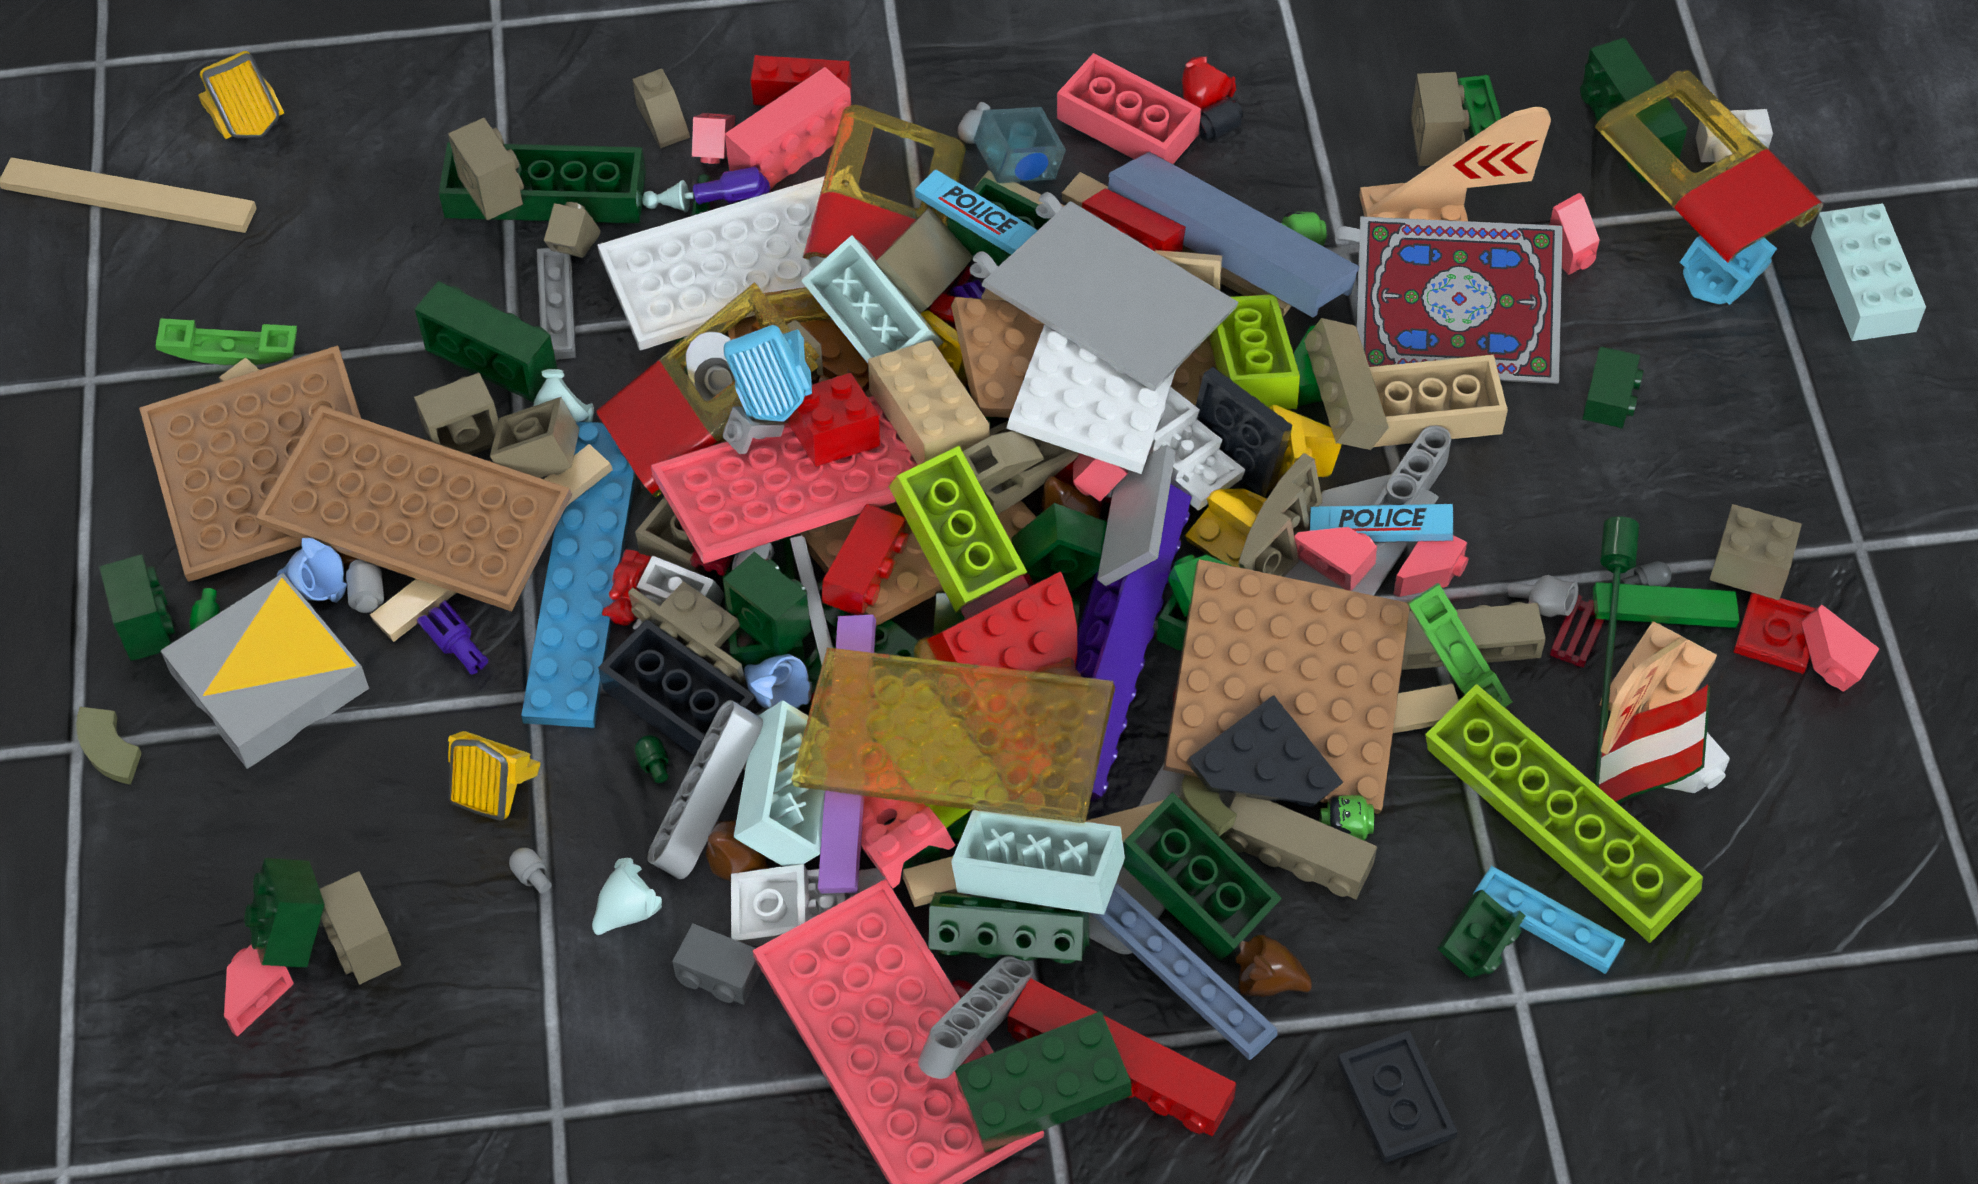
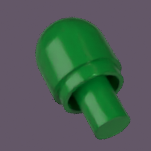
[189,588,221,630]

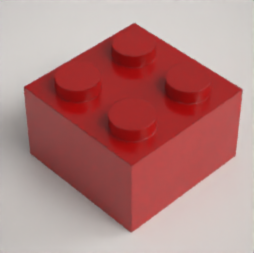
[788,373,880,467]

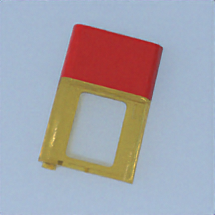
[1595,70,1823,263]
[802,105,966,260]
[596,282,820,498]

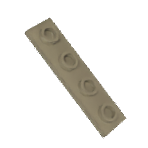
[628,581,746,686]

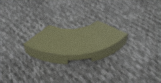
[76,707,142,785]
[1179,774,1237,837]

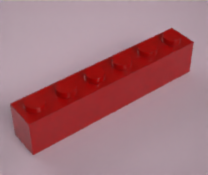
[1008,978,1236,1137]

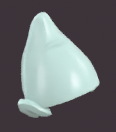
[533,369,594,424]
[592,858,662,935]

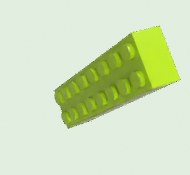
[1425,684,1703,943]

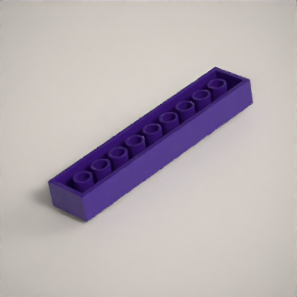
[1025,484,1192,816]

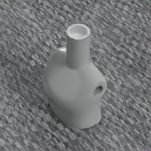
[1508,575,1578,617]

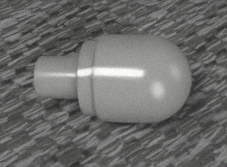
[957,102,990,144]
[509,848,552,894]

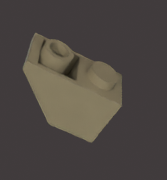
[544,202,601,257]
[963,431,1044,493]

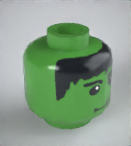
[1281,212,1326,246]
[1319,795,1374,841]

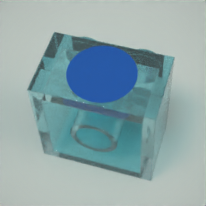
[974,107,1066,183]

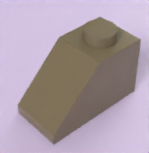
[632,68,690,148]

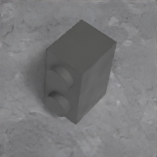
[672,923,762,1005]

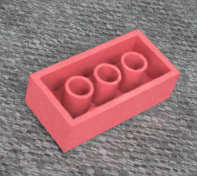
[1057,53,1201,164]
[725,67,853,190]

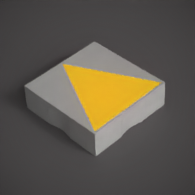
[161,573,369,769]

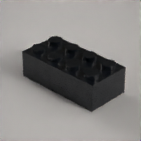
[598,619,758,756]

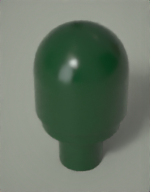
[635,735,669,783]

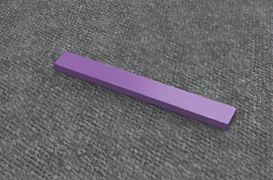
[818,615,876,894]

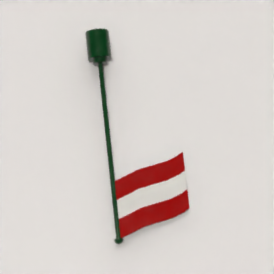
[1594,516,1710,804]

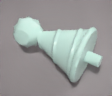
[642,180,694,212]

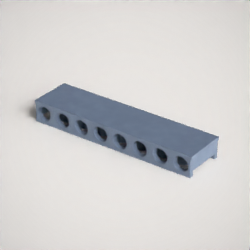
[1108,152,1360,317]

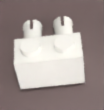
[1695,109,1773,176]
[633,556,725,630]

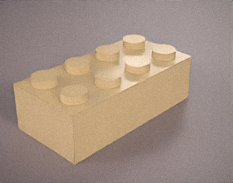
[868,340,990,465]
[1369,355,1508,447]

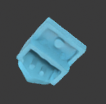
[1680,236,1777,305]
[724,325,812,422]

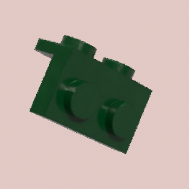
[1437,890,1526,978]

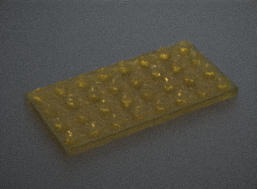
[791,647,1115,824]

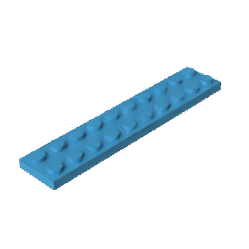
[521,422,636,728]

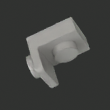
[723,407,785,454]

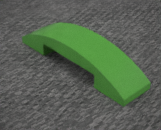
[155,318,297,365]
[1407,583,1512,708]

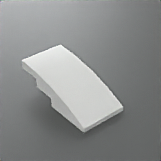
[1148,387,1245,510]
[731,864,885,946]

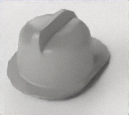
[686,331,740,414]

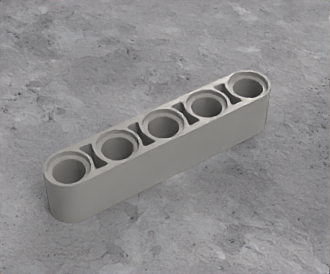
[647,700,763,879]
[918,955,1033,1079]

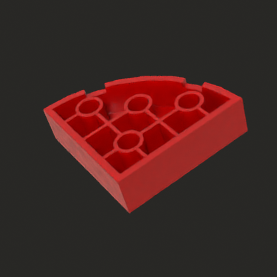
[926,571,1078,766]

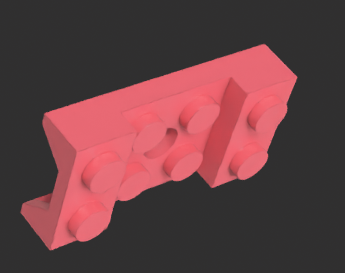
[861,748,956,888]

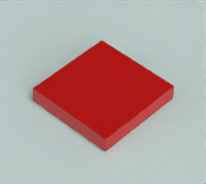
[1733,592,1816,674]

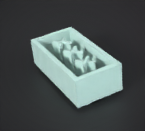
[1811,203,1926,341]
[801,235,943,363]
[733,700,830,867]
[951,806,1125,915]

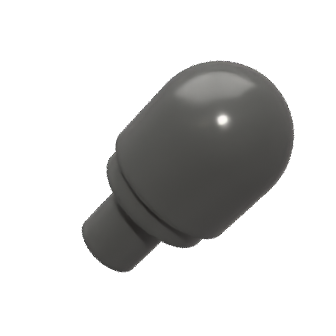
[1621,561,1671,587]

